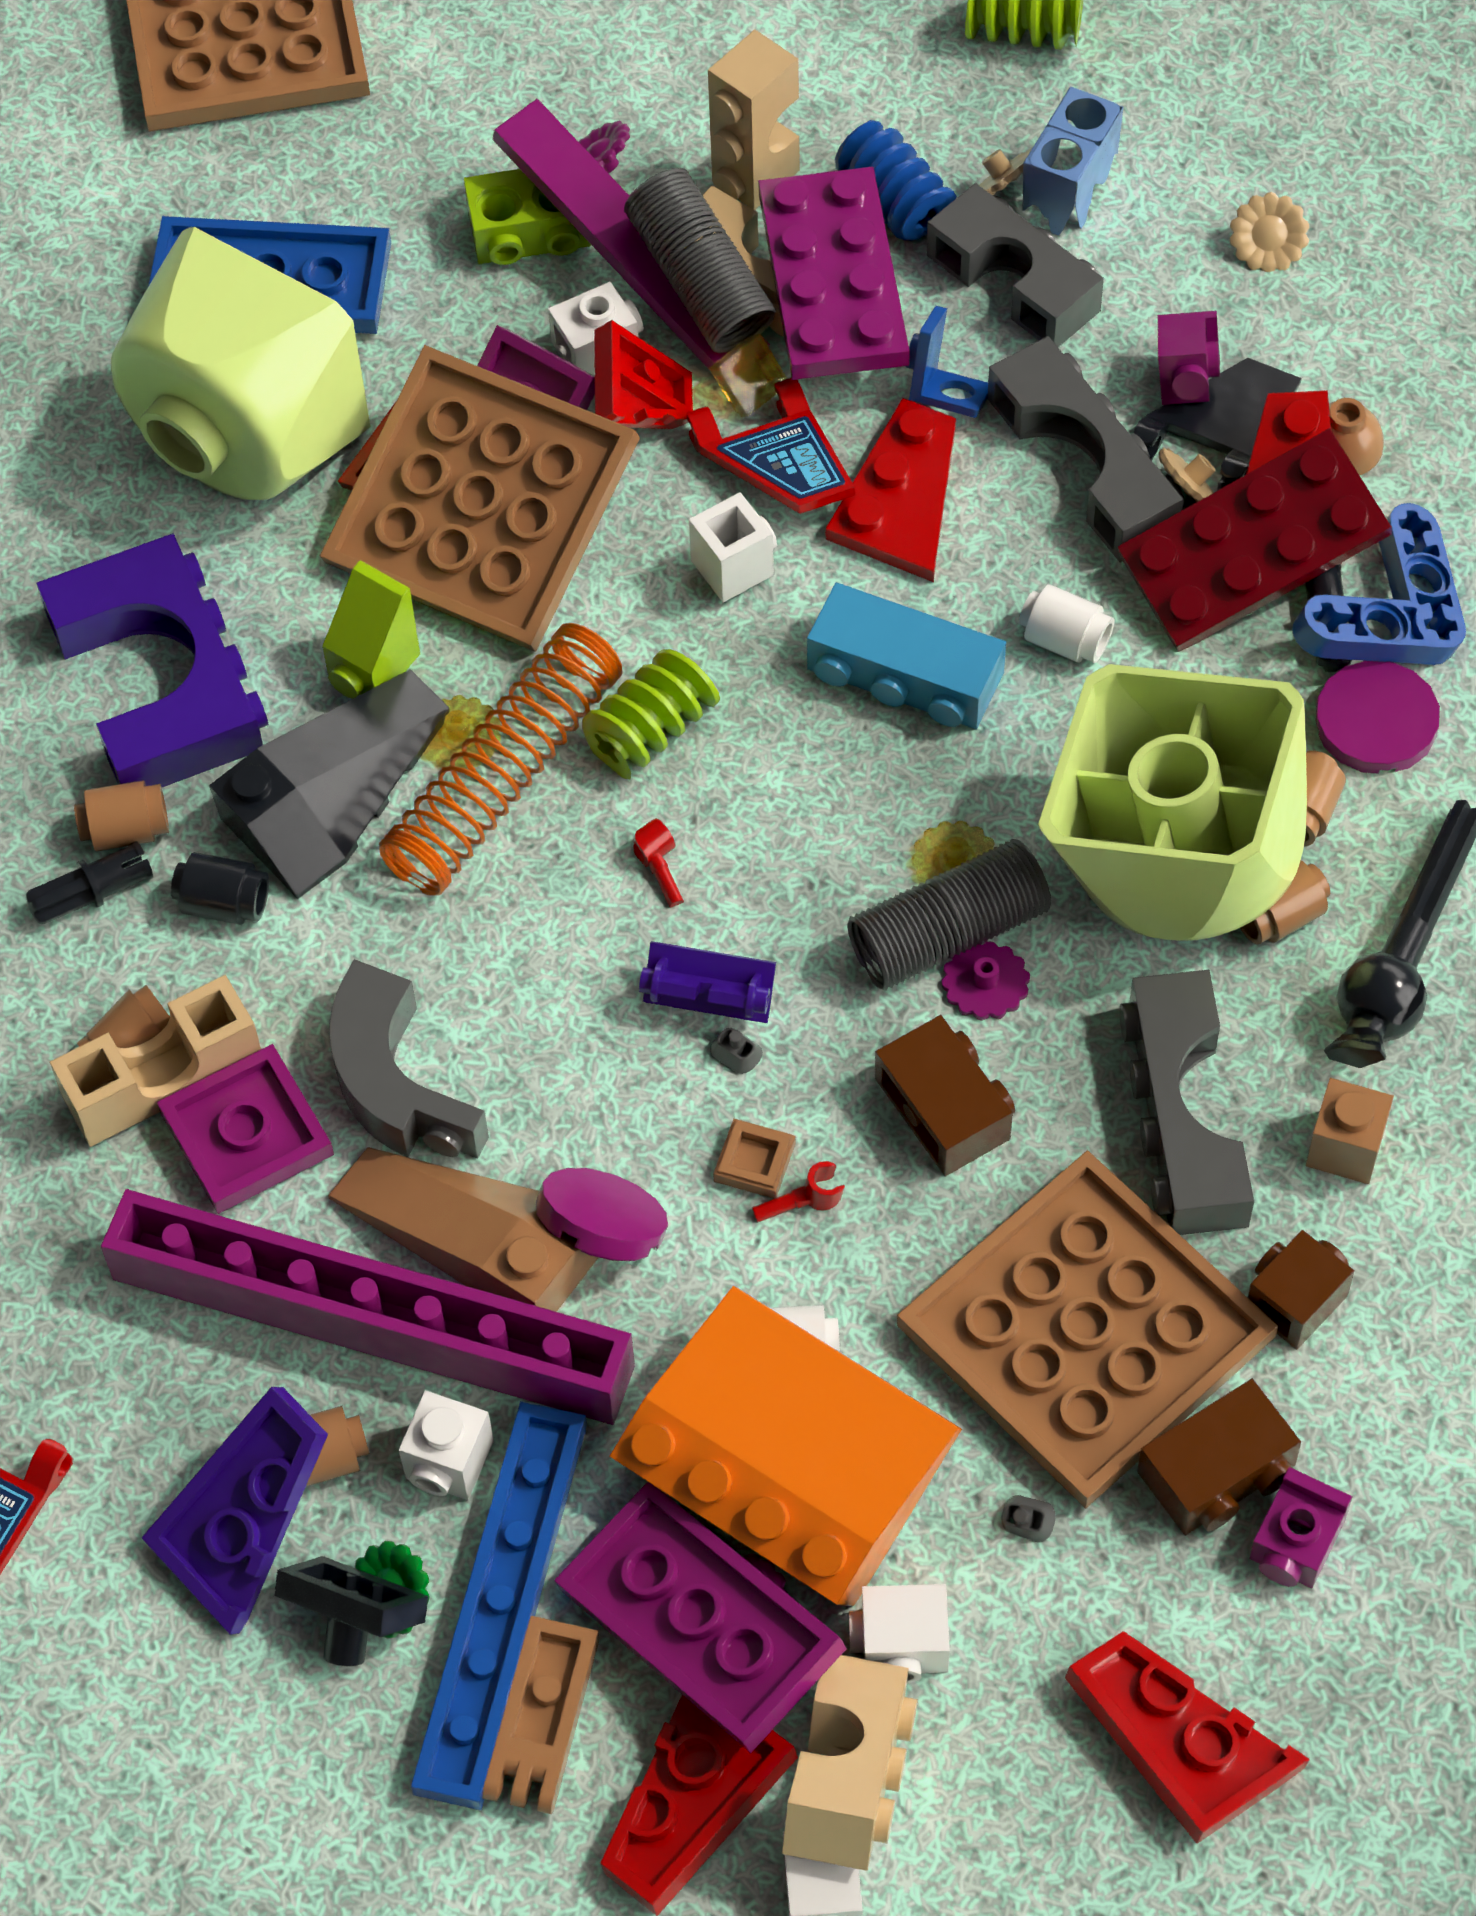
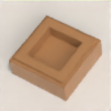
[713,1118,796,1199]

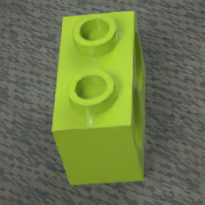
[464,169,591,265]

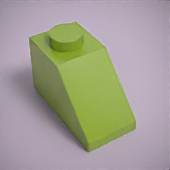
[322,560,420,699]

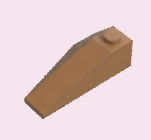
[328,1147,599,1312]

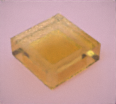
[709,334,788,417]

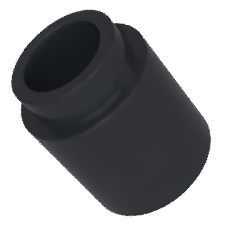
[171,852,269,925]

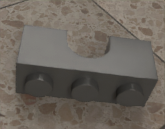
[927,183,1104,347]

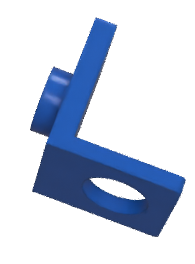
[906,306,988,418]

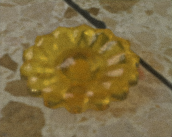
[424,695,501,768]
[912,821,995,883]

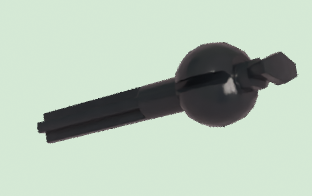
[1324,800,1476,1068]

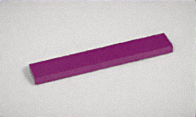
[492,98,770,385]

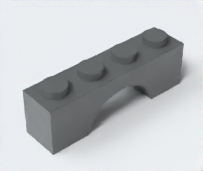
[988,336,1184,563]
[1119,969,1254,1235]

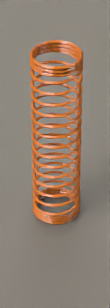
[379,623,623,895]

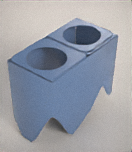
[1022,87,1123,235]

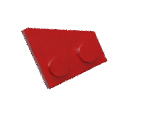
[594,320,693,429]

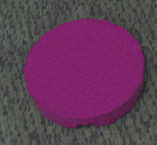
[1315,661,1440,774]
[536,1168,668,1261]

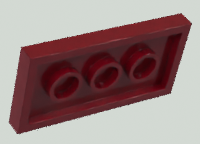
[1117,428,1392,652]

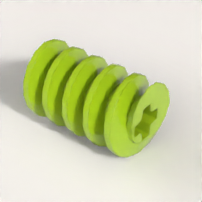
[965,0,1083,50]
[582,649,720,779]

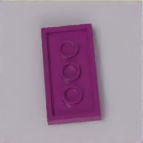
[758,167,910,380]
[554,1482,847,1753]

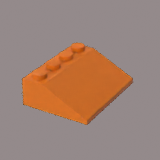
[609,1286,962,1606]

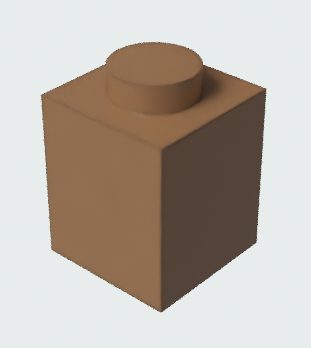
[1306,1078,1394,1184]

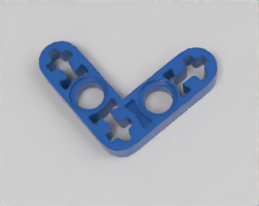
[1292,503,1466,665]

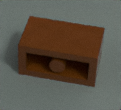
[875,1015,1015,1177]
[1137,1378,1301,1536]

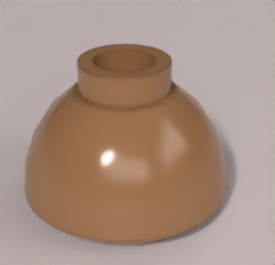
[1329,398,1384,475]

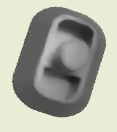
[710,1028,763,1074]
[1001,1495,1056,1542]

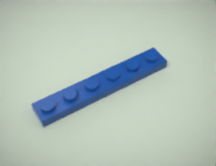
[411,1401,587,1811]

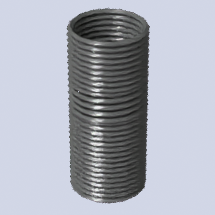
[624,168,776,353]
[847,839,1051,991]

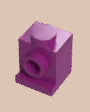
[1157,311,1220,405]
[1249,1467,1353,1589]

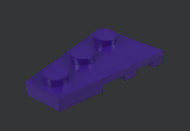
[141,1387,328,1635]

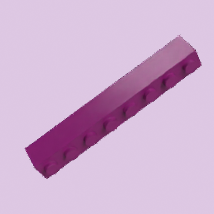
[100,1189,635,1425]

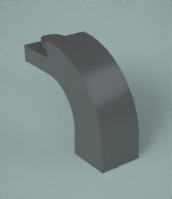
[330,959,489,1159]

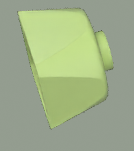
[111,227,371,500]
[1038,664,1307,941]

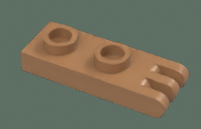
[483,1616,599,1815]

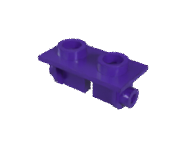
[639,941,777,1024]

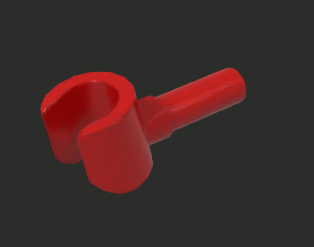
[633,818,684,908]
[752,1161,845,1222]

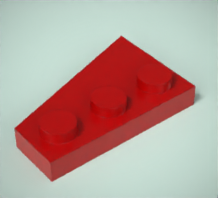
[825,398,956,582]

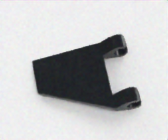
[1133,358,1302,490]

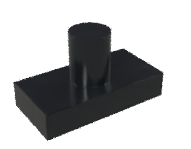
[274,1556,428,1666]

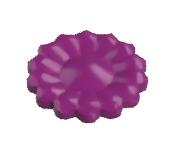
[579,121,630,173]
[942,941,1030,1021]

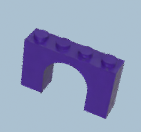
[36,533,269,788]

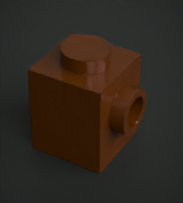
[1248,1229,1355,1350]

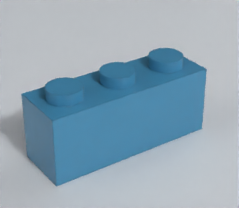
[807,582,1006,729]

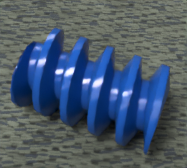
[835,120,957,241]

